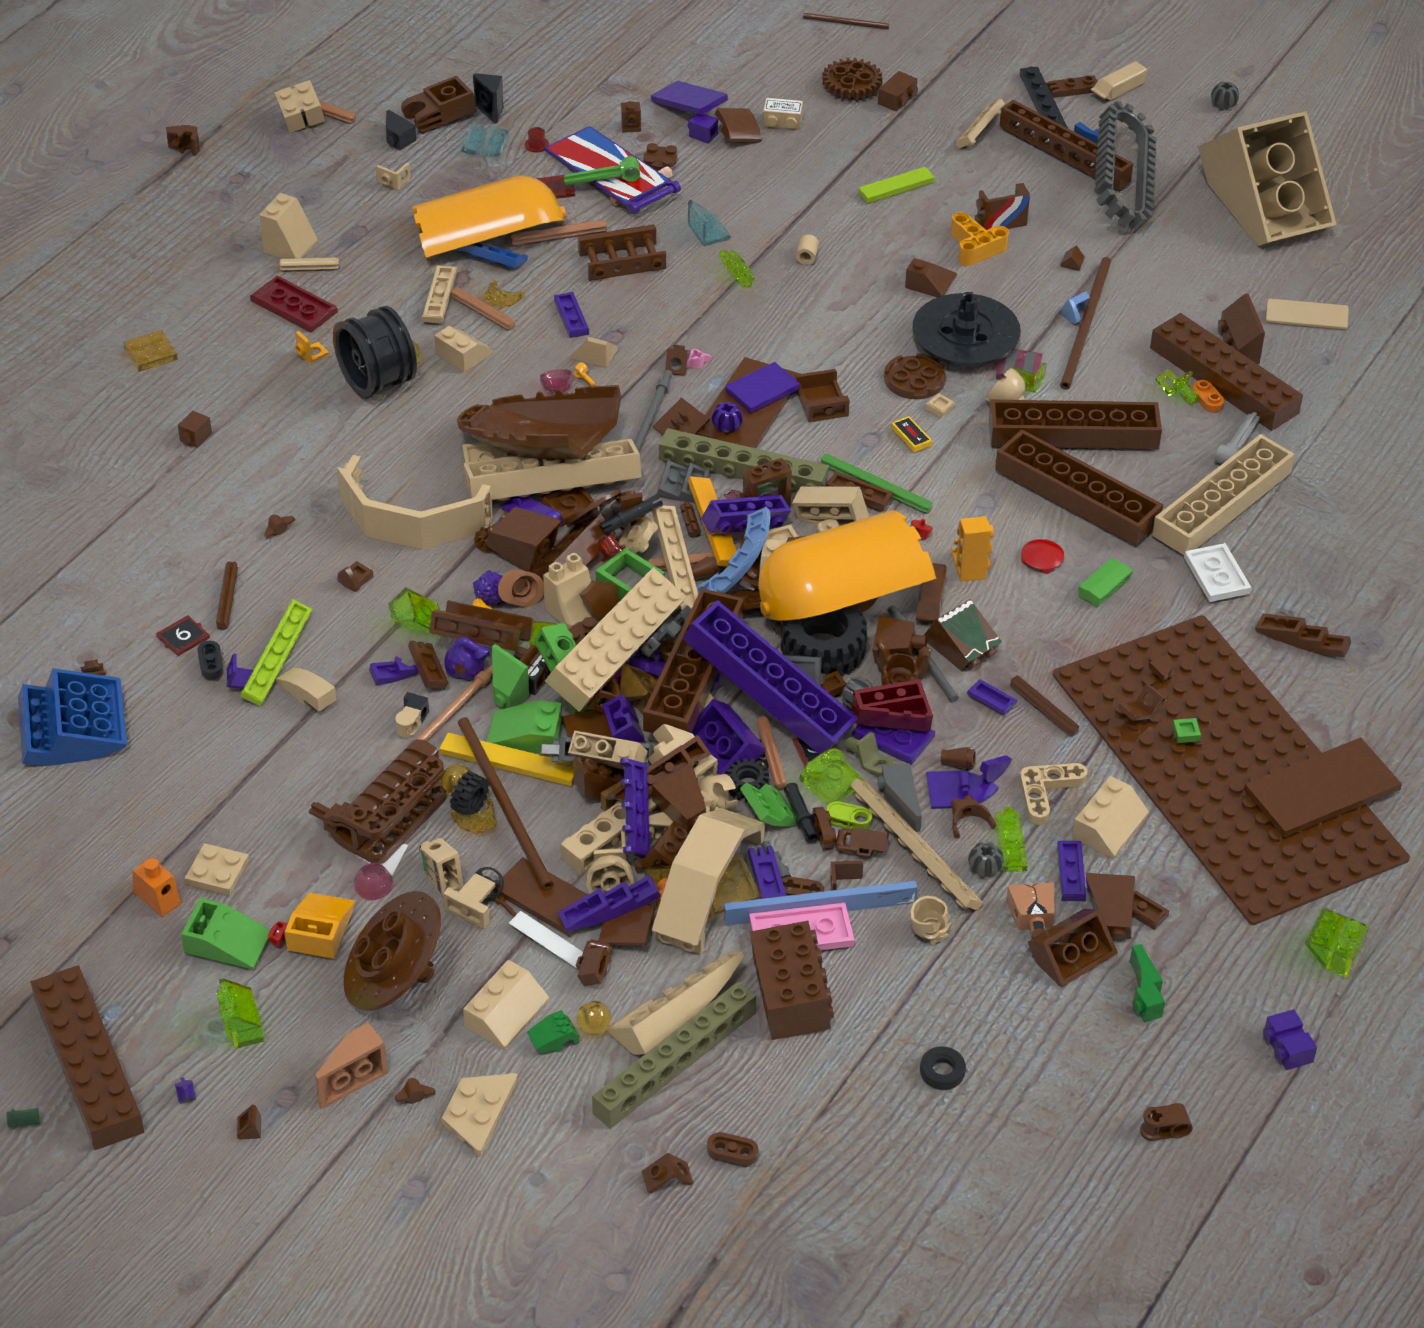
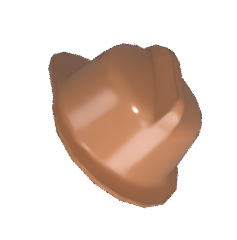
[498,570,544,607]

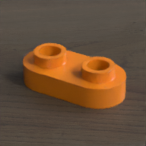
[1192,380,1224,413]

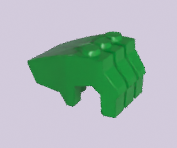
[527,1010,580,1054]

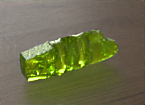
[719,250,755,287]

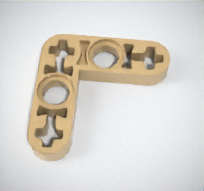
[1020,763,1087,825]

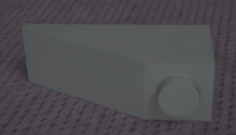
[877,763,922,832]

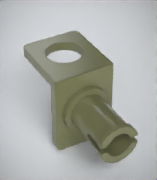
[845,732,896,775]

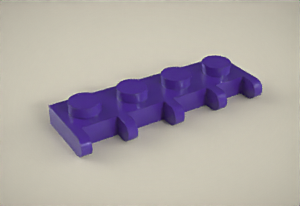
[620,758,650,858]

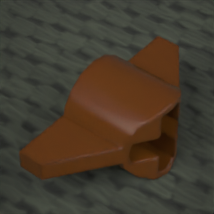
[264,515,295,539]
[395,1078,436,1103]

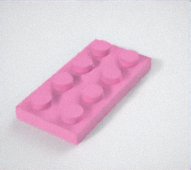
[749,902,854,950]

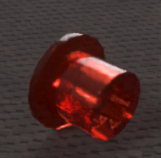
[525,127,549,153]
[596,533,626,562]

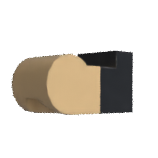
[395,692,429,738]

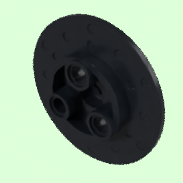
[912,292,1021,366]

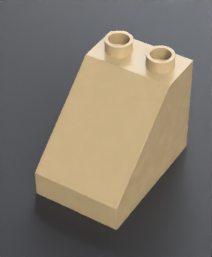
[1198,111,1337,246]

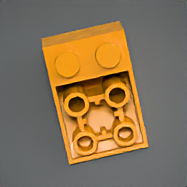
[285,892,356,959]

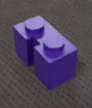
[603,694,645,743]
[1263,1009,1317,1070]

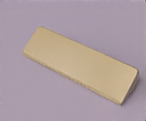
[1266,298,1349,330]

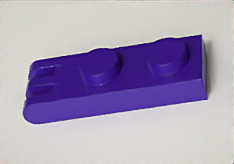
[748,846,786,899]

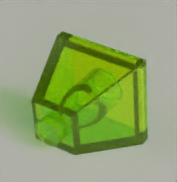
[388,587,445,637]

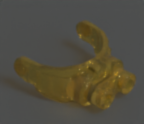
[483,280,525,306]
[451,798,497,833]

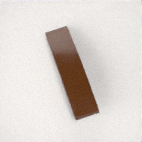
[1255,614,1351,658]

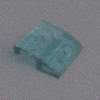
[461,123,509,157]

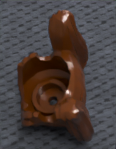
[875,639,932,685]

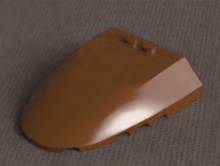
[457,385,621,459]

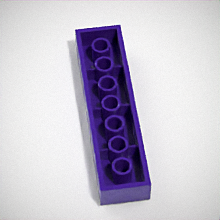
[683,600,858,758]

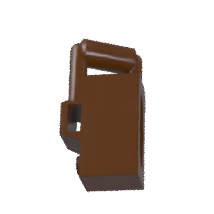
[835,828,889,857]
[575,939,612,986]

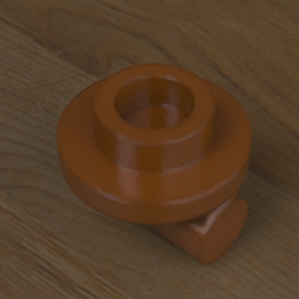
[80,659,105,676]

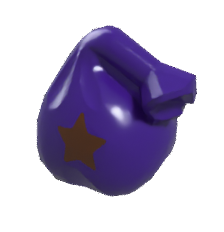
[444,637,490,681]

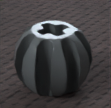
[1211,82,1239,109]
[842,677,873,710]
[968,842,1004,878]

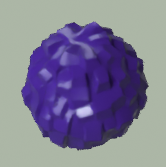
[473,570,503,606]

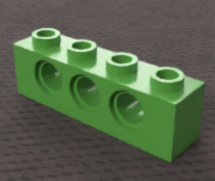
[534,623,603,714]

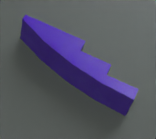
[558,875,661,932]

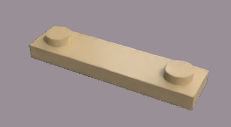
[955,98,1005,149]
[422,265,457,324]

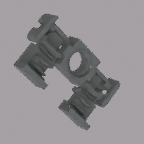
[640,605,691,657]

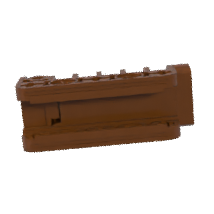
[309,739,447,865]

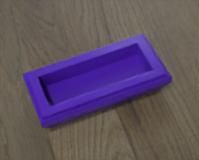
[967,679,1017,715]

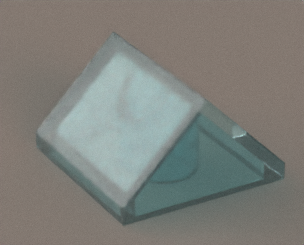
[688,199,731,247]

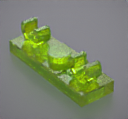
[995,807,1028,872]

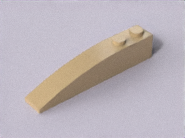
[607,951,744,1055]

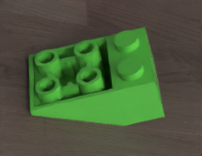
[181,898,270,970]

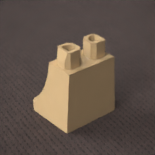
[543,553,592,629]

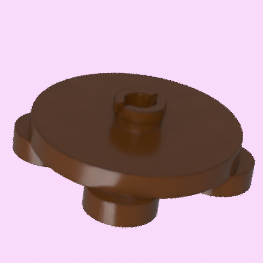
[643,143,677,170]

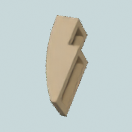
[275,667,336,712]

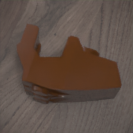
[166,125,200,156]

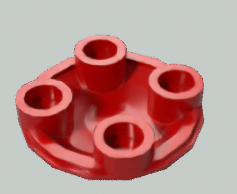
[1021,539,1064,574]

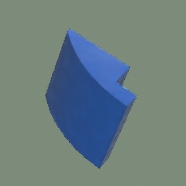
[18,668,127,765]

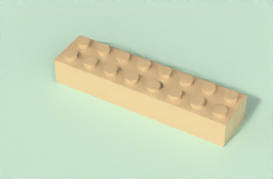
[1152,434,1295,555]
[463,439,642,500]
[545,567,687,712]

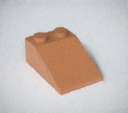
[315,1023,388,1109]

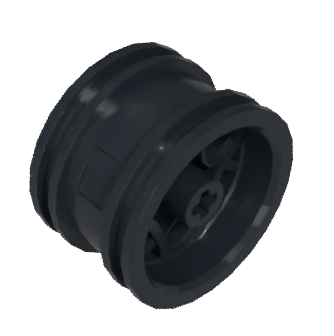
[333,305,417,397]

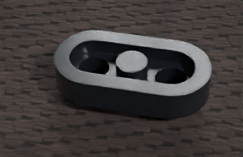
[197,641,224,679]

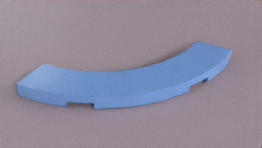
[696,507,770,594]

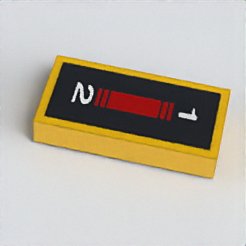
[891,416,932,453]

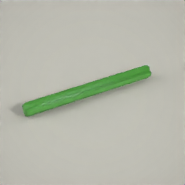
[821,453,932,513]

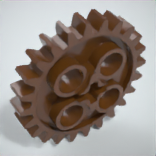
[822,58,883,100]

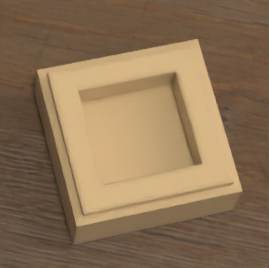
[926,393,955,418]

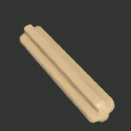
[280,257,339,271]

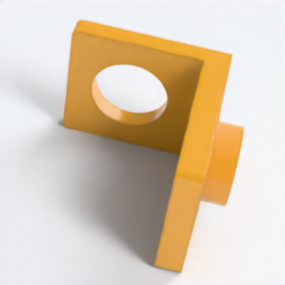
[295,331,329,364]

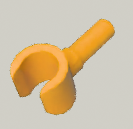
[574,362,596,386]

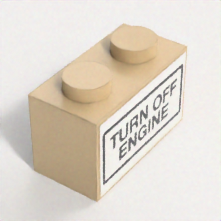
[763,98,803,130]

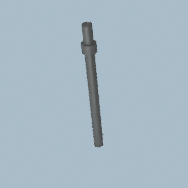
[634,370,673,451]
[887,605,959,702]

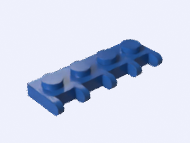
[453,242,528,269]

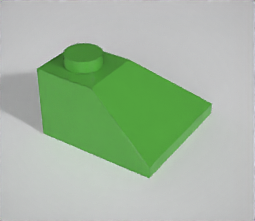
[492,644,529,709]

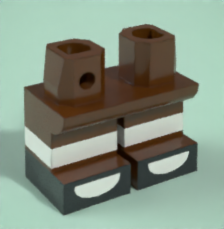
[514,644,551,696]

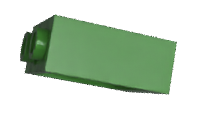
[596,548,665,601]

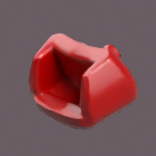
[911,519,933,540]
[268,921,288,948]

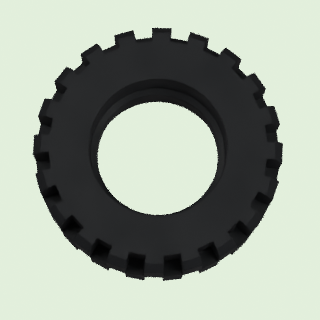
[781,605,867,676]

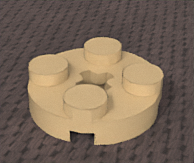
[619,514,658,553]

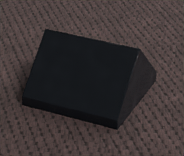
[473,73,504,124]

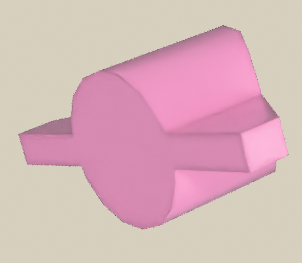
[686,349,712,369]

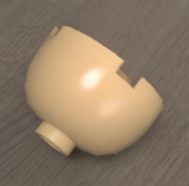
[986,368,1025,403]
[586,855,635,894]

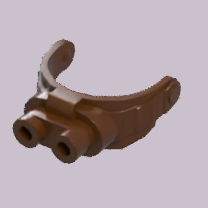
[951,795,996,838]

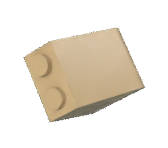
[259,193,318,259]

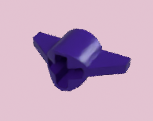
[175,1077,196,1102]

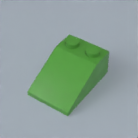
[487,700,562,754]

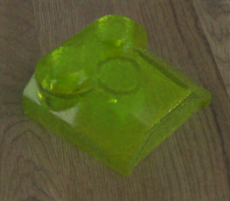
[799,748,865,805]

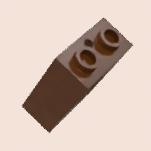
[742,458,792,508]

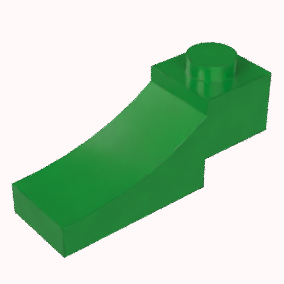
[1129,944,1165,1022]

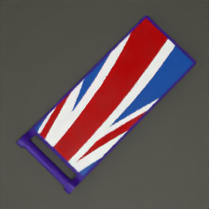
[545,126,681,214]

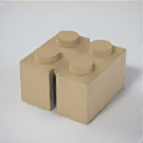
[274,80,325,133]

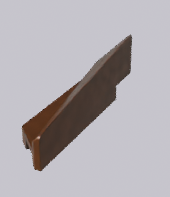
[606,735,711,801]

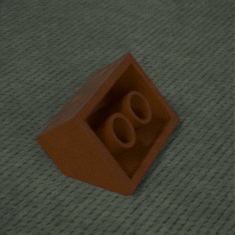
[1218,294,1265,364]
[1027,909,1118,987]

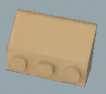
[1072,776,1149,859]
[463,960,549,1050]

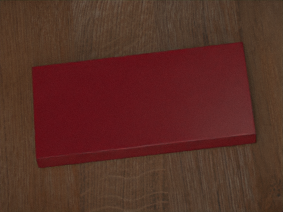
[250,275,338,333]

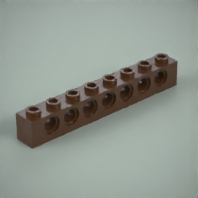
[999,100,1133,190]

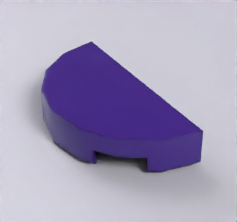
[980,755,1012,782]

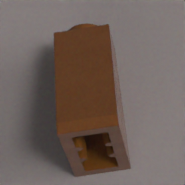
[652,764,706,833]
[1086,873,1136,940]

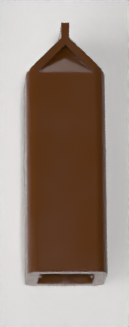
[916,563,947,622]

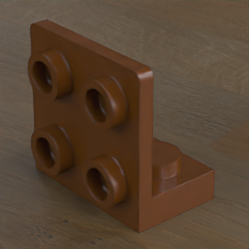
[641,821,689,869]

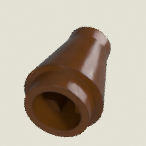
[691,556,720,580]
[941,747,976,770]

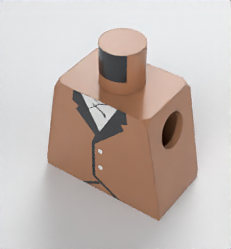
[1006,882,1054,937]

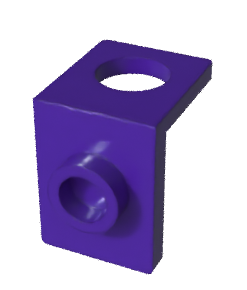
[227,653,254,689]

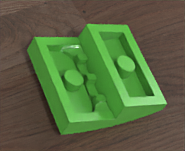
[740,782,797,827]

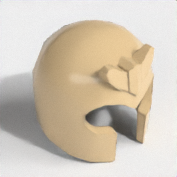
[699,774,738,811]
[910,896,950,945]

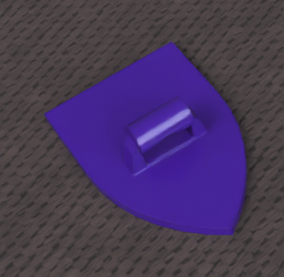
[926,771,999,809]

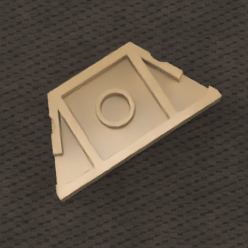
[442,1073,518,1157]

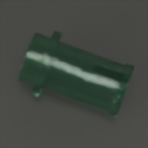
[7,1108,40,1129]

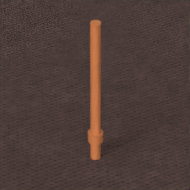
[415,664,493,741]

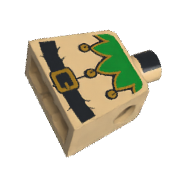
[419,838,464,897]

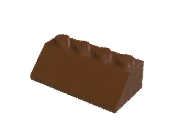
[529,514,616,582]

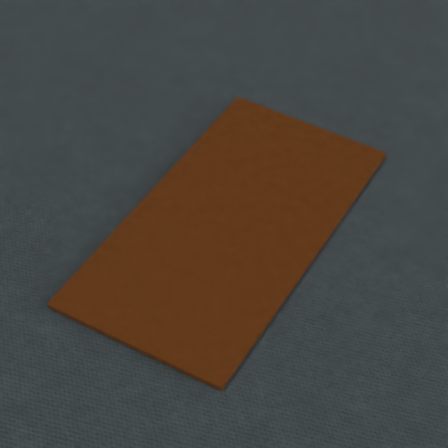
[1052,615,1410,925]

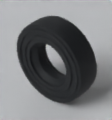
[920,1046,966,1090]

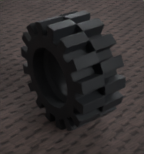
[727,758,769,802]
[450,771,490,818]

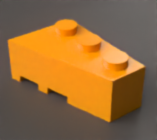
[951,516,994,582]

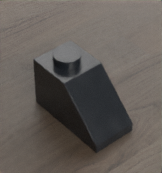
[386,110,417,150]

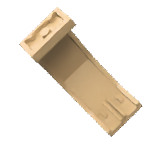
[337,455,492,550]
[652,808,765,954]

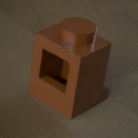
[621,101,641,133]

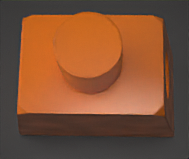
[132,858,182,917]

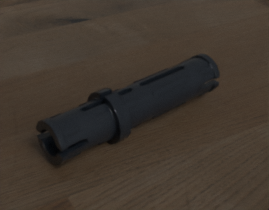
[599,493,663,536]
[783,782,820,843]

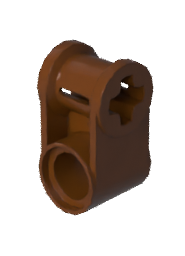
[1140,1103,1193,1141]

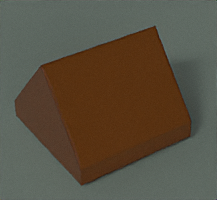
[1060,245,1085,270]
[237,1104,261,1139]

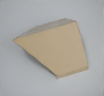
[569,337,618,368]

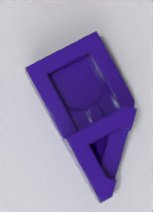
[369,656,418,685]

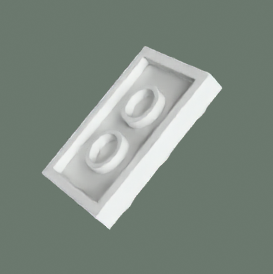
[1184,543,1251,602]

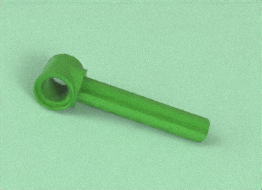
[564,156,640,186]

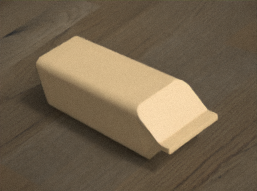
[1091,61,1147,101]

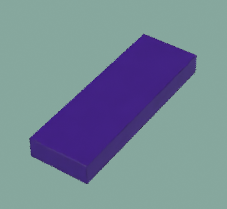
[554,292,589,338]
[1057,841,1086,902]

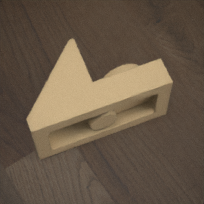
[648,724,695,764]

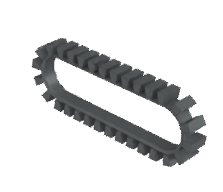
[1094,101,1157,230]

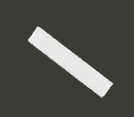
[509,911,583,968]

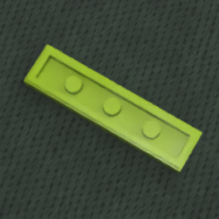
[858,167,935,203]

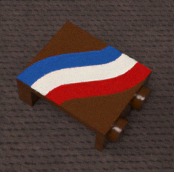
[975,183,1030,230]

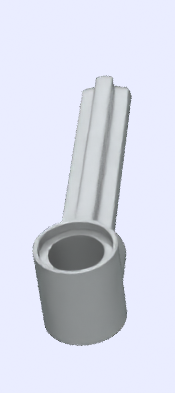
[1214,412,1260,464]

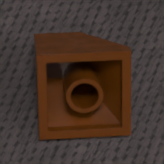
[905,258,957,297]

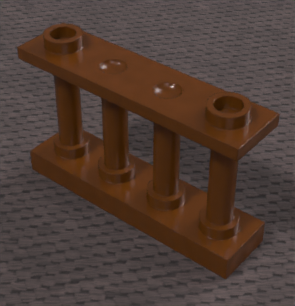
[578,224,666,281]
[429,600,534,651]

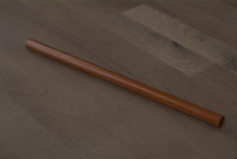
[1060,257,1111,389]
[458,717,554,890]

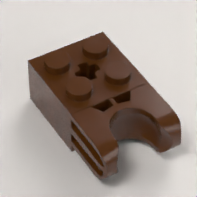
[401,75,476,132]

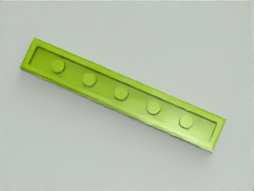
[240,599,312,707]

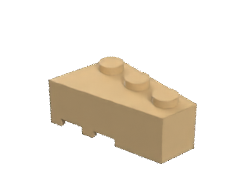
[792,487,870,526]

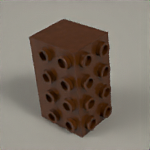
[750,920,834,1040]

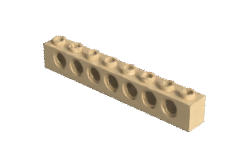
[561,755,717,875]

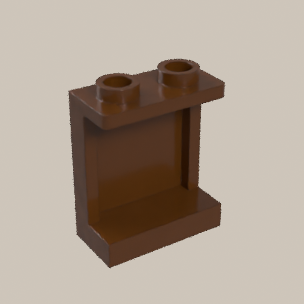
[796,369,850,423]

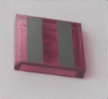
[996,349,1043,385]

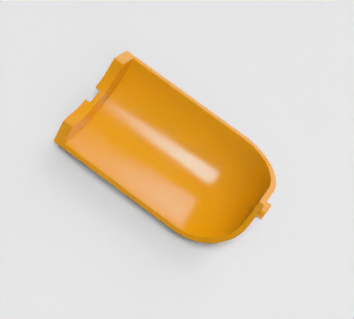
[412,176,567,259]
[759,510,936,620]

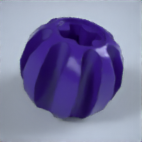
[711,402,743,433]

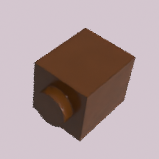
[178,411,212,448]

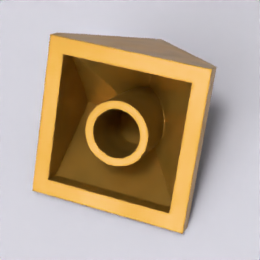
[620,663,657,715]

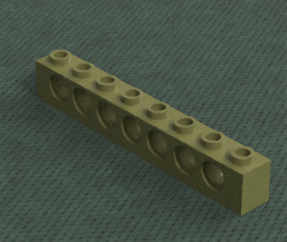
[659,428,829,492]
[592,982,756,1129]

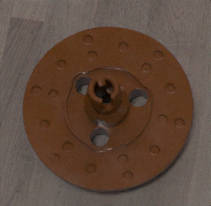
[344,891,441,1011]

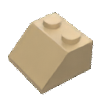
[434,326,493,372]

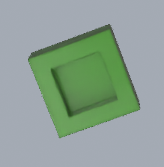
[1172,718,1201,743]

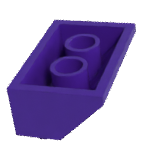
[691,699,766,775]

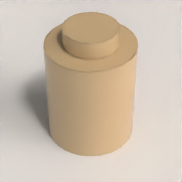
[796,235,819,265]

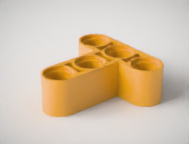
[951,212,1009,266]

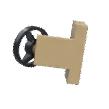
[443,867,504,929]

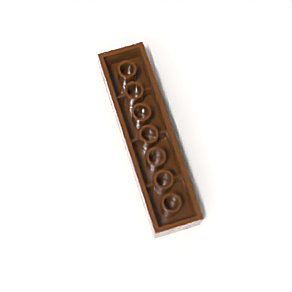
[1150,313,1303,431]
[989,399,1162,449]
[995,430,1163,546]
[643,588,744,733]
[30,965,145,1150]

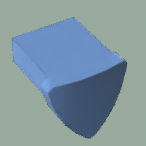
[1060,292,1090,324]

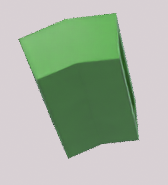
[1078,558,1133,608]

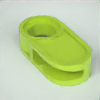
[827,801,872,830]

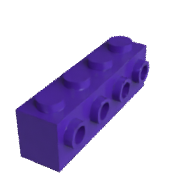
[701,495,791,534]

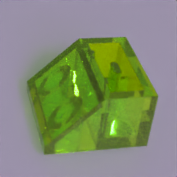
[1305,907,1369,978]
[216,978,264,1049]

